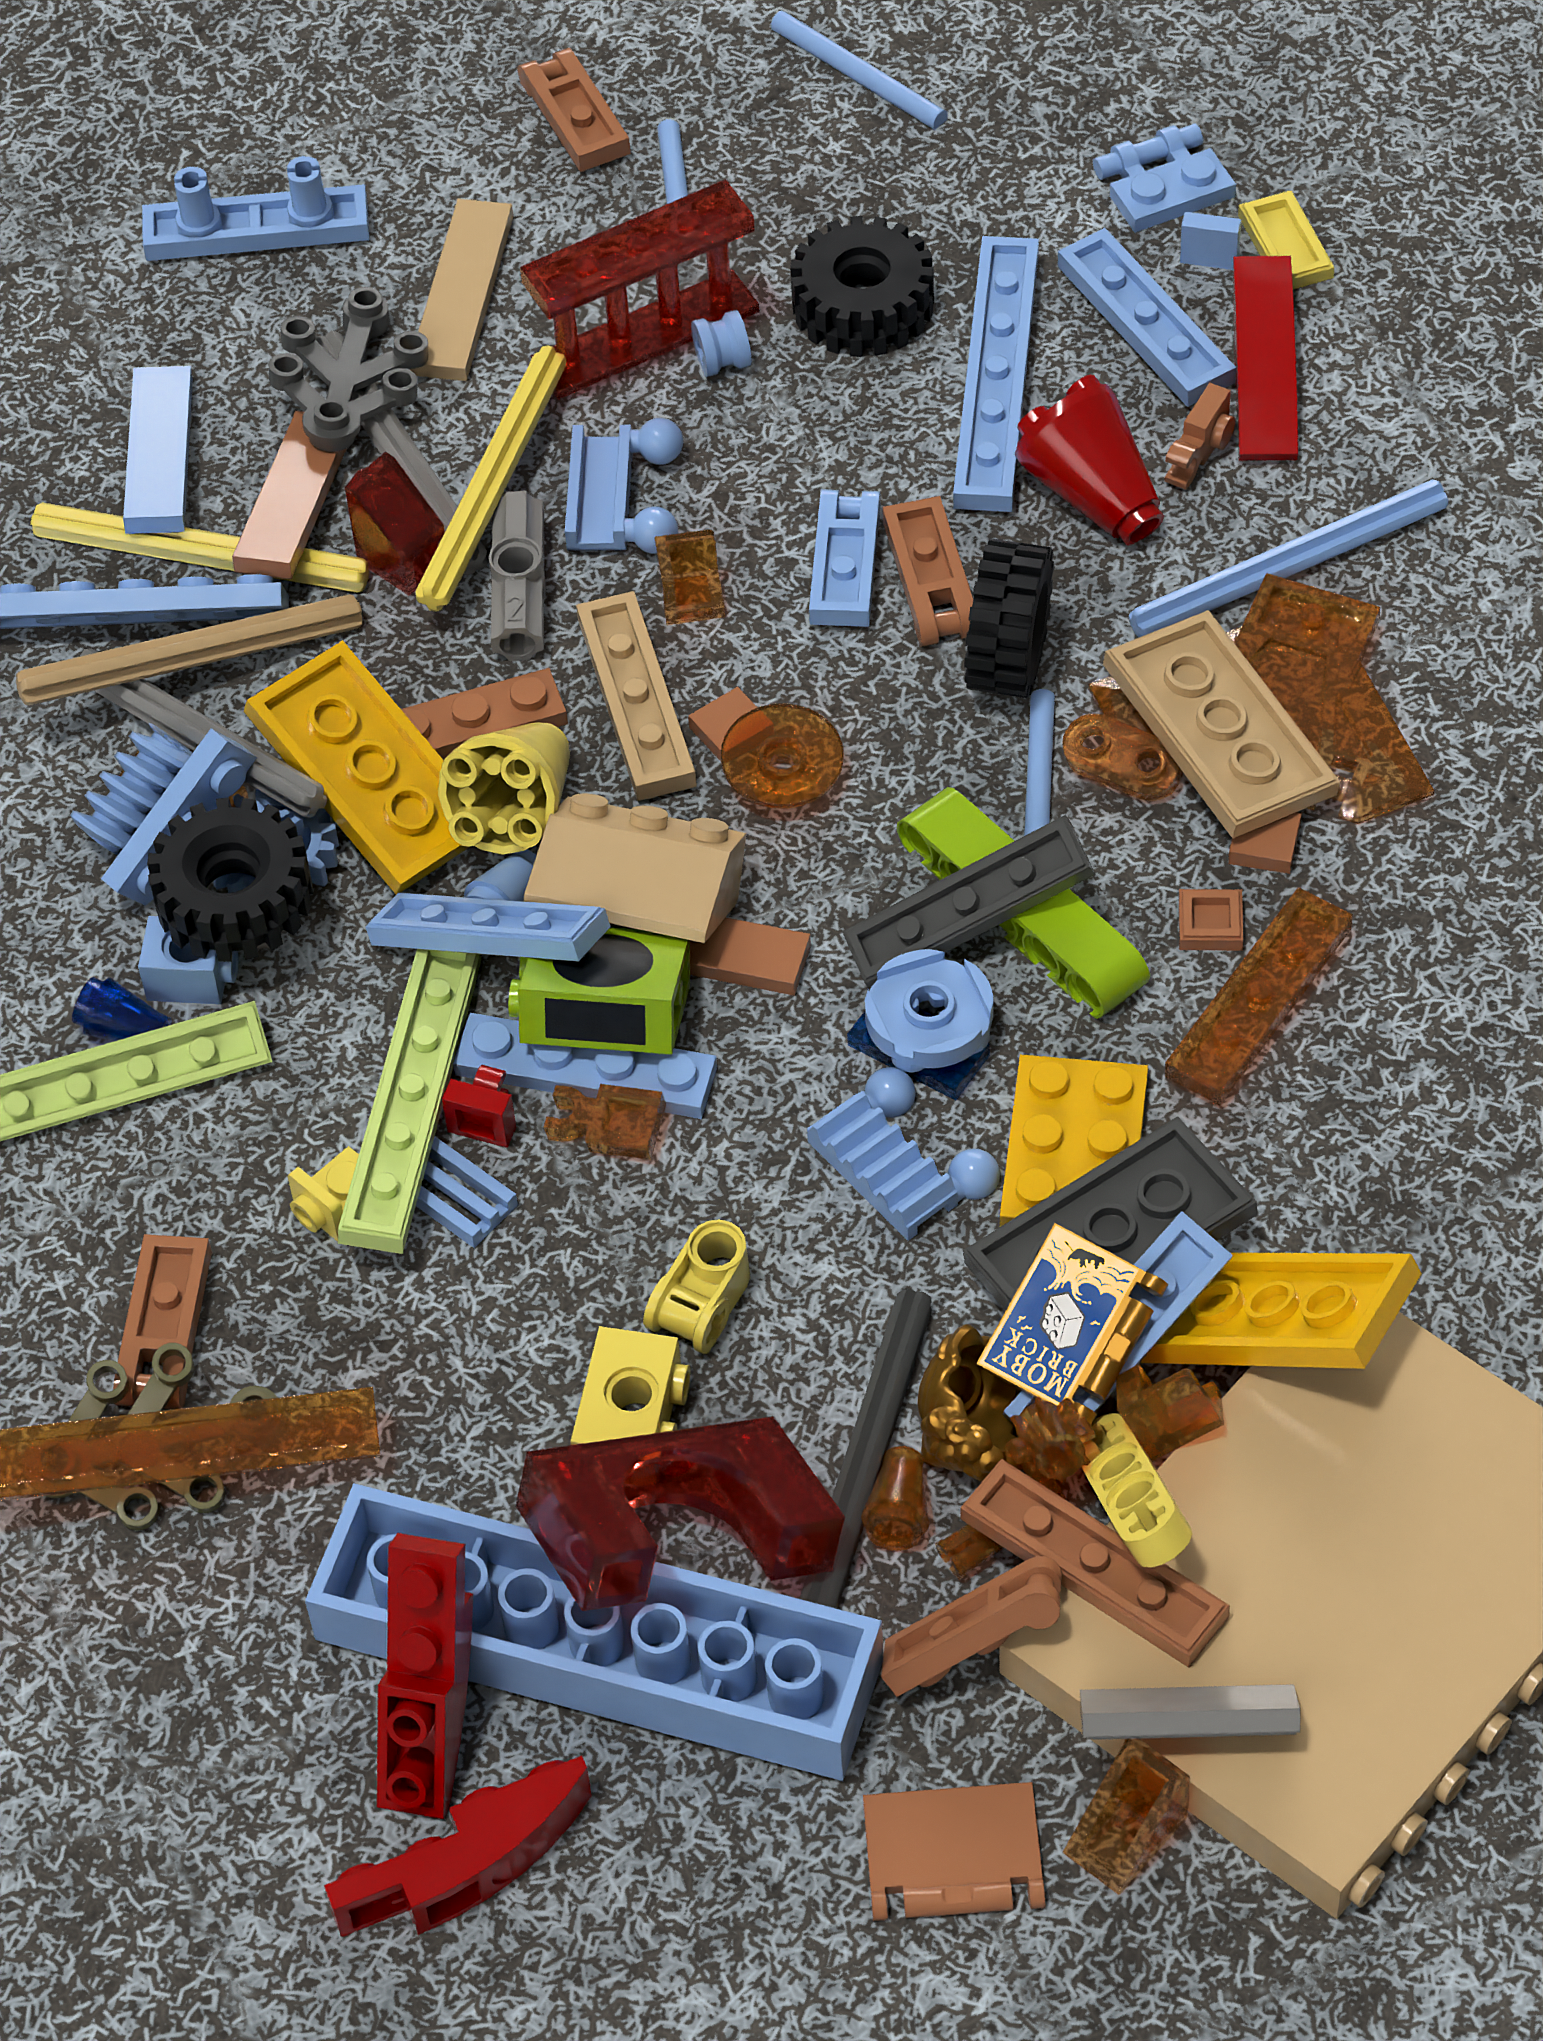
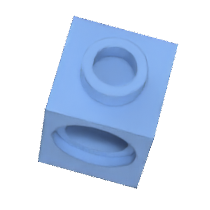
[138,916,239,1005]

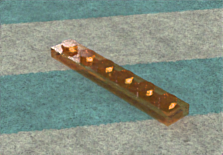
[0,1387,380,1501]

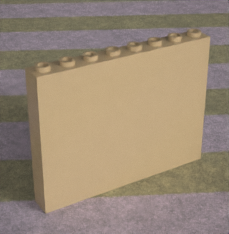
[999,1312,1543,1920]

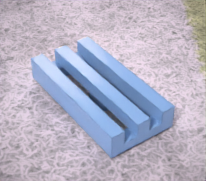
[416,1137,518,1248]

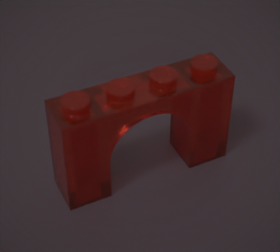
[516,1416,845,1611]

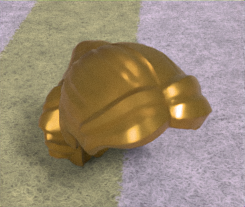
[917,1324,1027,1481]

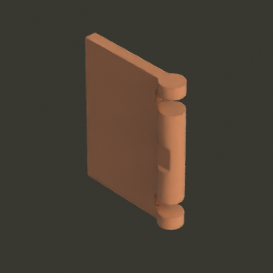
[863,1782,1045,1921]

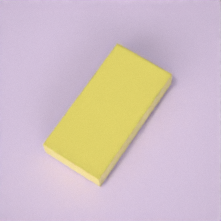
[1238,190,1334,289]

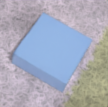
[1180,212,1241,270]

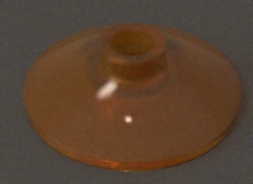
[721,703,844,809]

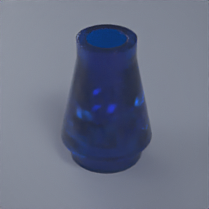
[72,977,172,1041]

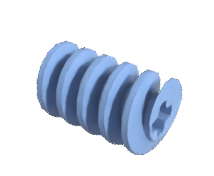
[70,722,192,856]

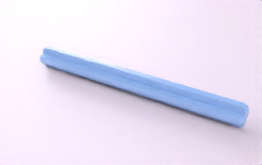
[1129,479,1448,638]

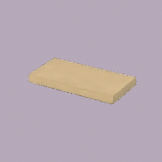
[1103,610,1340,839]

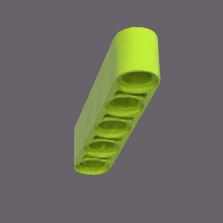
[896,787,1150,1019]

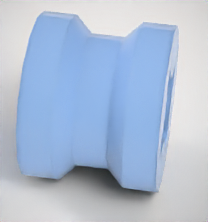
[691,310,752,377]

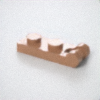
[518,47,631,172]
[882,496,973,647]
[113,1234,212,1410]
[881,1556,1062,1697]

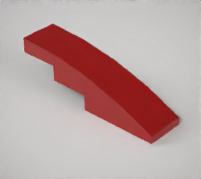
[1233,256,1298,461]

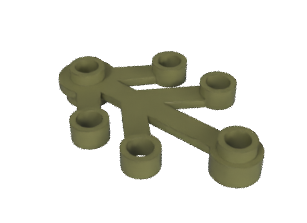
[23,1343,283,1530]

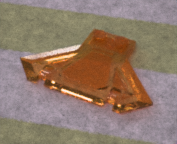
[1088,573,1434,824]

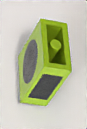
[508,927,690,1054]

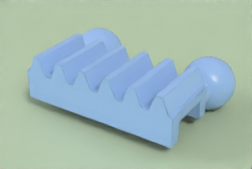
[565,418,683,554]
[807,1067,1000,1241]

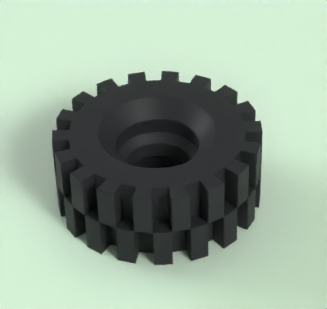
[790,216,934,357]
[964,538,1054,698]
[147,797,313,962]

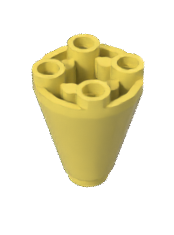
[438,722,570,855]

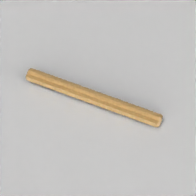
[16,594,362,705]

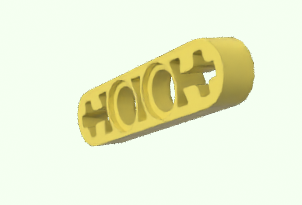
[1071,1413,1192,1568]

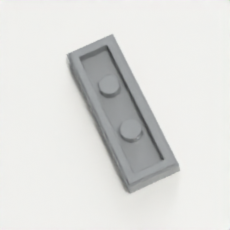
[1080,1684,1300,1740]

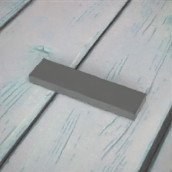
[842,815,1095,989]

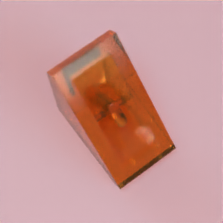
[1062,1739,1190,1895]

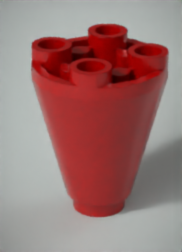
[1014,374,1164,546]

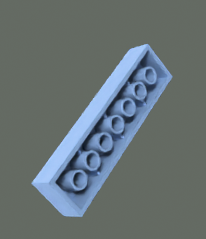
[305,1483,883,1781]

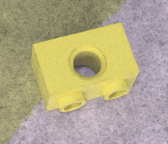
[571,1326,691,1484]

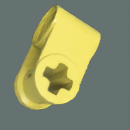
[643,1219,750,1354]

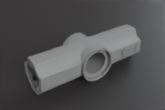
[488,491,547,661]

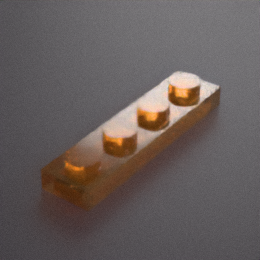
[1165,887,1353,1106]

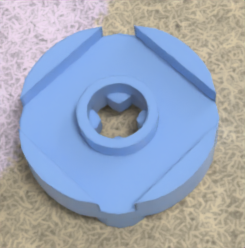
[865,949,993,1073]

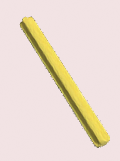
[415,345,566,611]
[31,502,369,593]

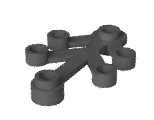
[268,287,428,452]

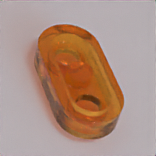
[1063,713,1181,801]

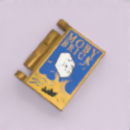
[976,1223,1168,1427]

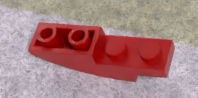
[377,1533,473,1819]
[324,1756,592,1937]

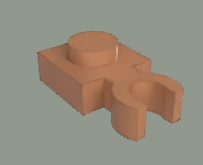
[1164,382,1235,490]

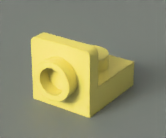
[288,1146,359,1242]

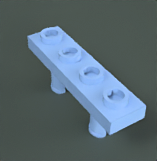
[142,156,370,261]

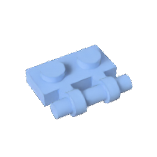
[1093,123,1236,233]

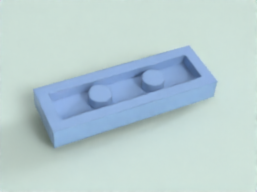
[101,728,257,905]

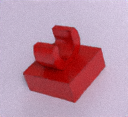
[442,1065,517,1148]

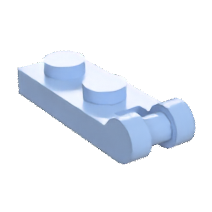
[809,489,881,627]

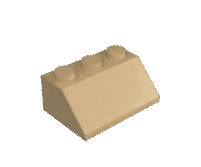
[523,793,746,943]

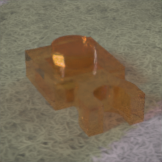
[544,1084,666,1160]

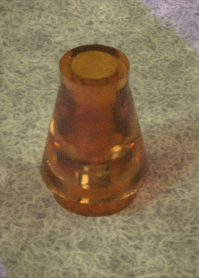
[861,1446,929,1551]

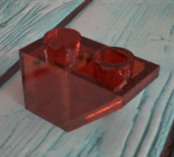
[345,451,445,596]

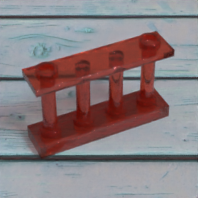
[520,179,760,400]

